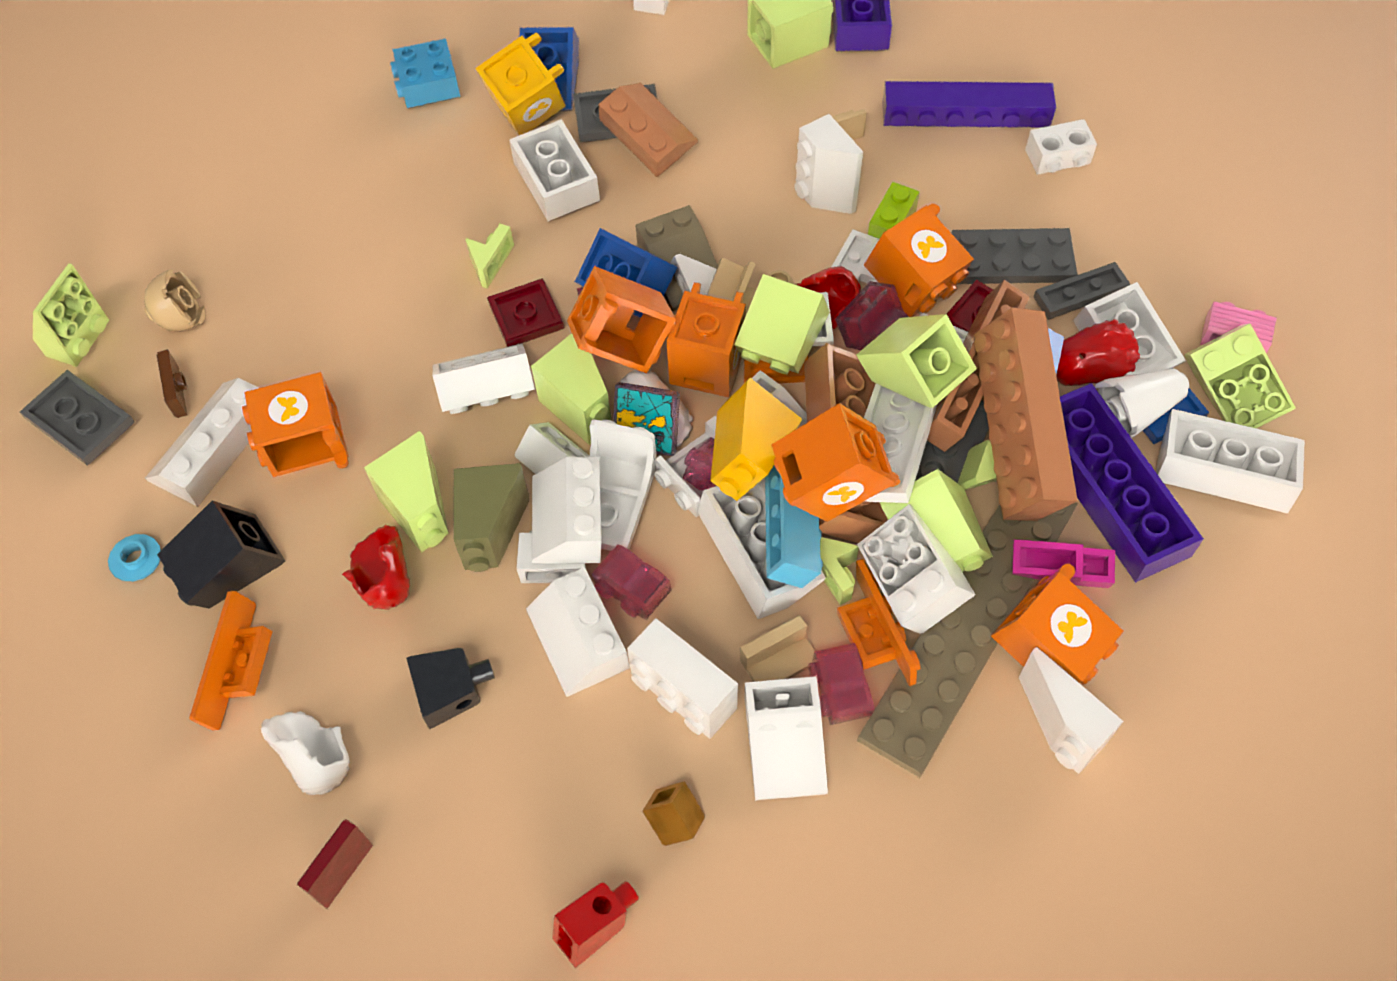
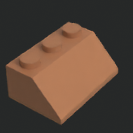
[598,82,698,177]

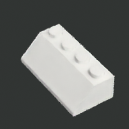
[145,378,259,507]
[1156,409,1305,513]
[697,478,826,619]

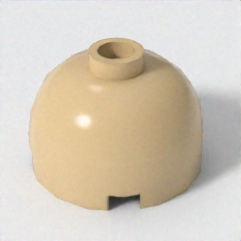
[144,269,206,332]

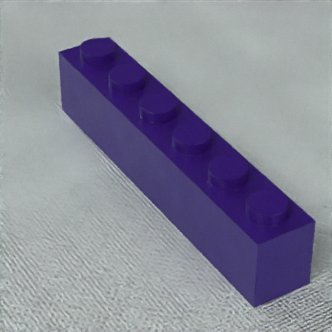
[882,81,1056,128]

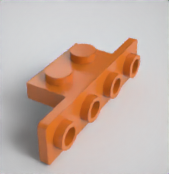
[837,559,920,686]
[189,591,273,731]

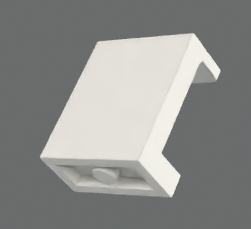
[654,416,717,517]

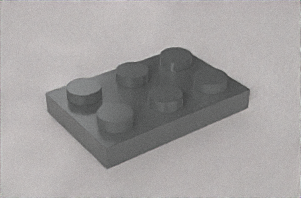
[573,84,657,142]
[20,370,135,466]

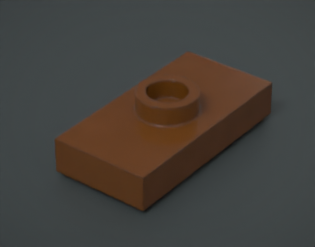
[157,349,187,418]

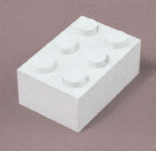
[509,119,600,221]
[627,618,738,739]

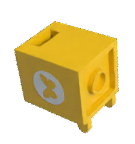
[475,33,566,135]

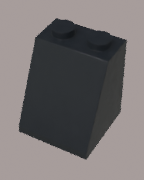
[157,500,285,609]

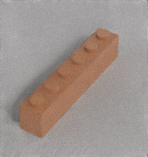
[927,280,1030,452]

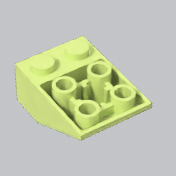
[33,263,109,367]
[1184,324,1296,428]

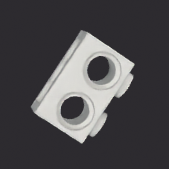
[1025,119,1097,175]

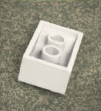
[1073,282,1186,376]
[1019,647,1123,774]

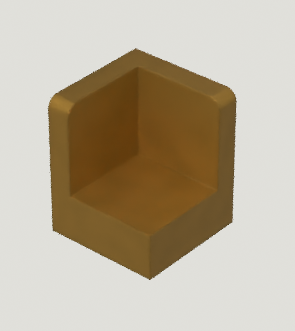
[642,781,705,846]

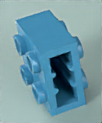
[390,38,461,108]

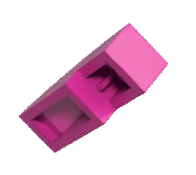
[1012,539,1115,588]

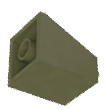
[454,463,529,572]

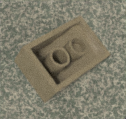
[635,205,718,311]

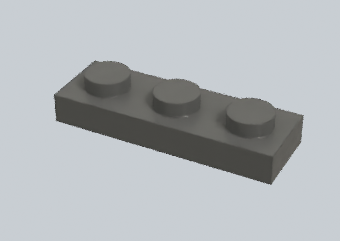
[1034,262,1131,320]

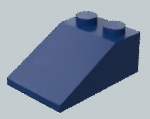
[519,27,579,110]
[575,228,677,318]

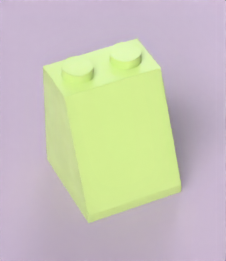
[747,0,833,69]
[734,274,829,374]
[856,314,977,408]
[531,333,611,445]
[364,431,449,552]
[880,469,993,572]

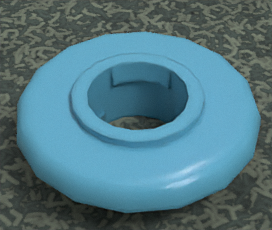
[108,534,161,582]

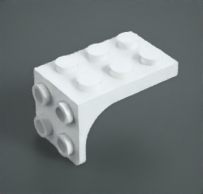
[589,420,657,555]

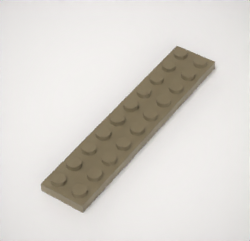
[857,502,1078,778]

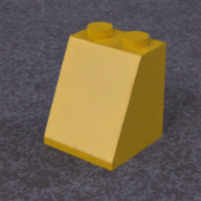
[710,378,802,501]

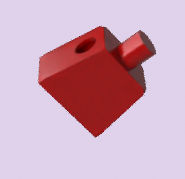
[552,881,639,968]

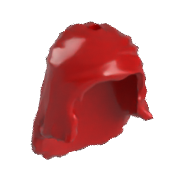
[795,266,861,329]
[1056,319,1140,386]
[342,524,410,610]

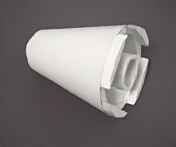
[1095,368,1189,438]

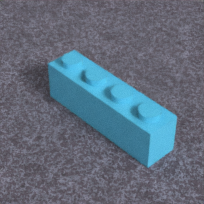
[765,465,823,588]

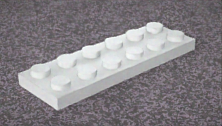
[864,383,937,503]

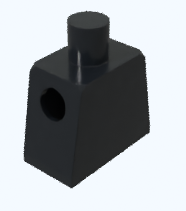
[406,648,495,729]

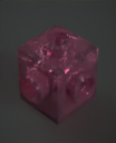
[682,437,717,491]

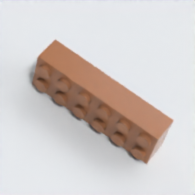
[974,308,1078,521]
[804,343,888,543]

